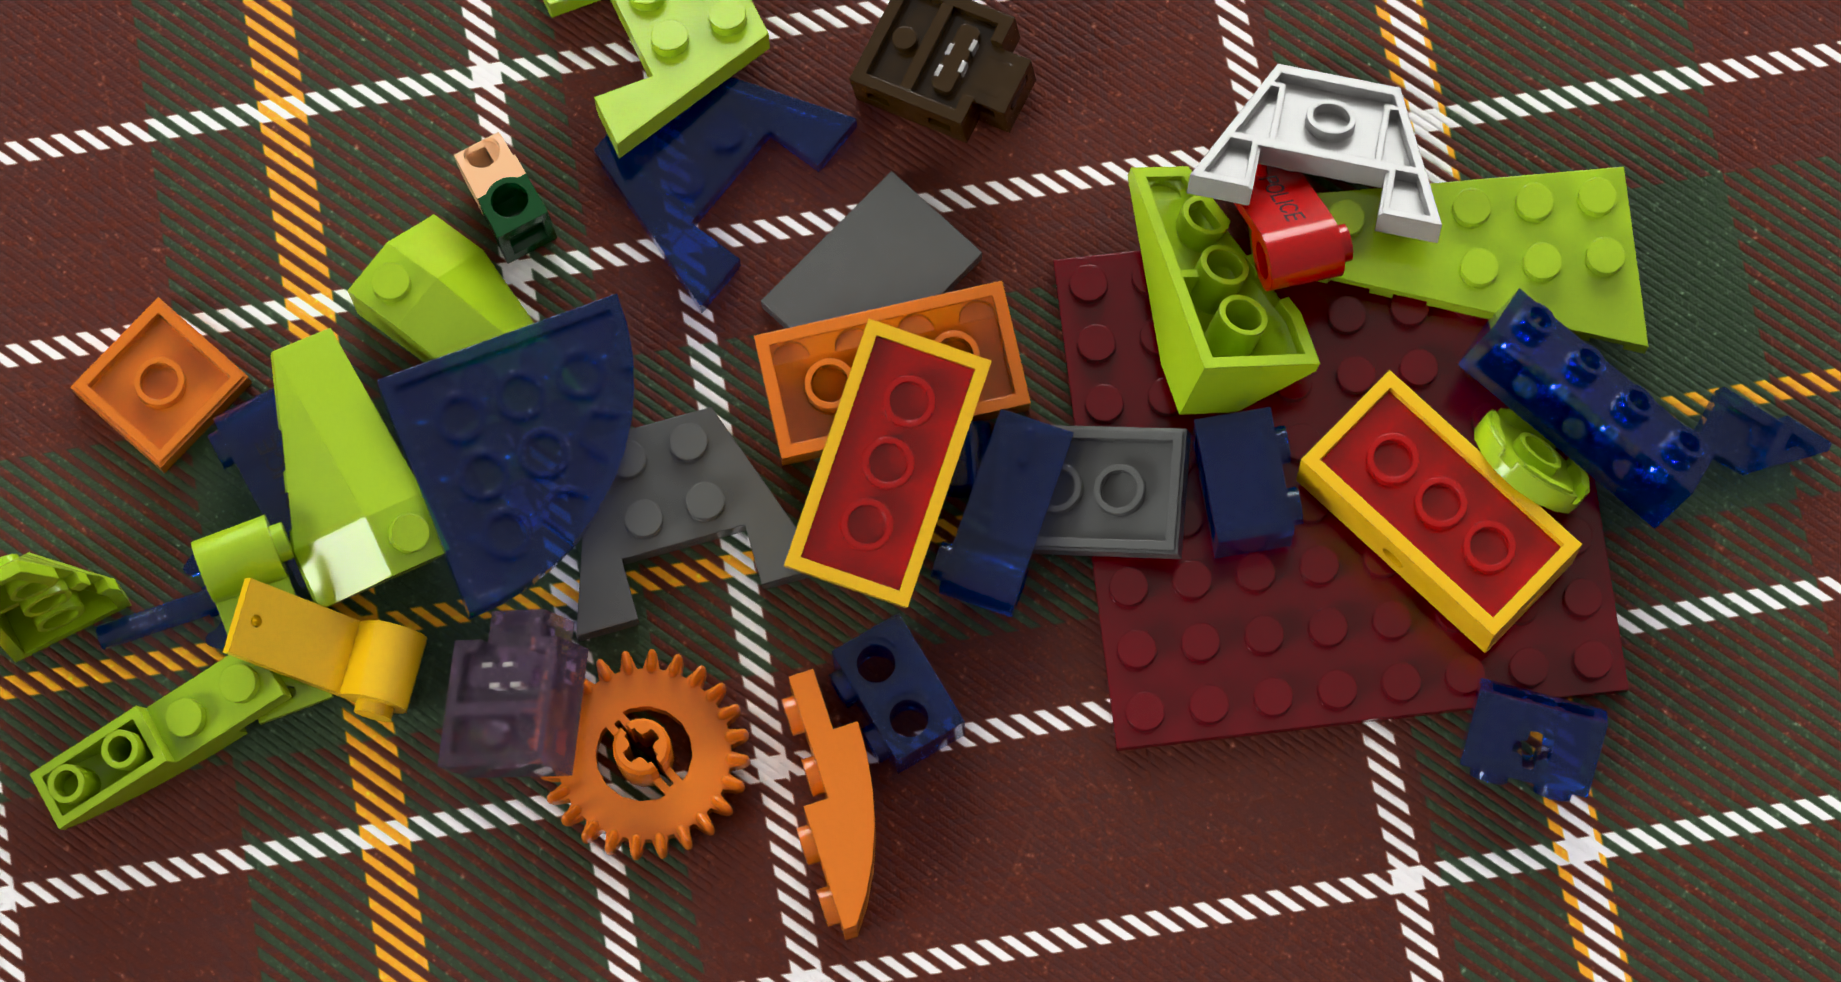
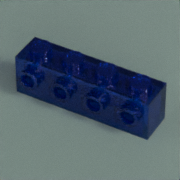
[1457,288,1716,529]

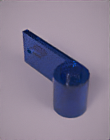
[931,409,1074,618]

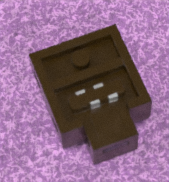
[849,0,1036,143]

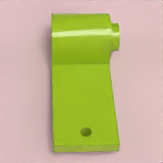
[191,515,334,725]

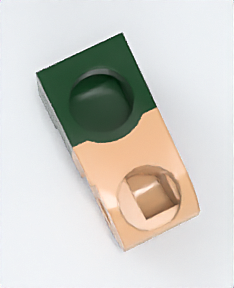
[454,132,557,264]

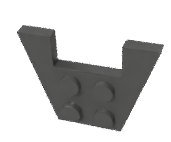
[576,407,812,642]

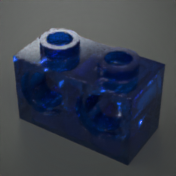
[828,612,965,774]

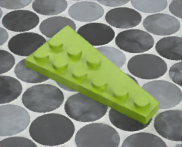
[1248,167,1649,354]

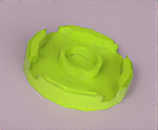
[1474,408,1590,513]

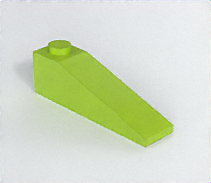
[1127,166,1320,415]
[347,215,593,458]
[271,328,450,608]
[0,552,131,663]

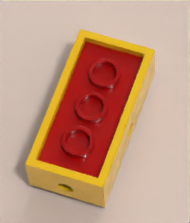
[783,319,992,608]
[1296,370,1582,653]

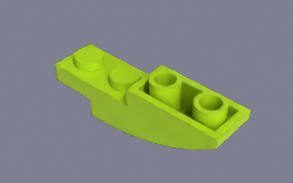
[30,655,292,830]

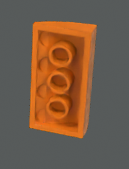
[754,281,1031,466]

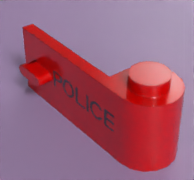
[1234,164,1353,292]

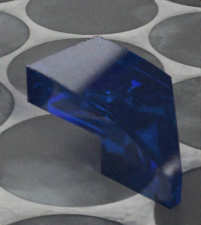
[1687,387,1832,475]

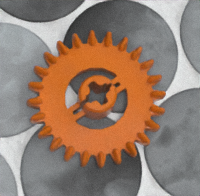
[538,649,751,860]

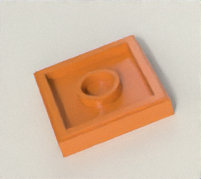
[70,297,252,474]

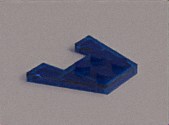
[594,77,857,313]

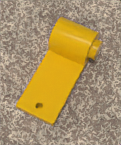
[223,578,428,722]

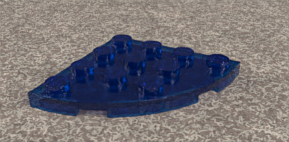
[377,293,634,619]

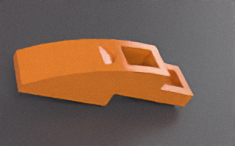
[781,669,876,940]

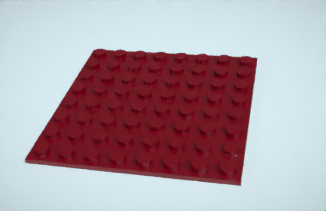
[1053,238,1629,751]

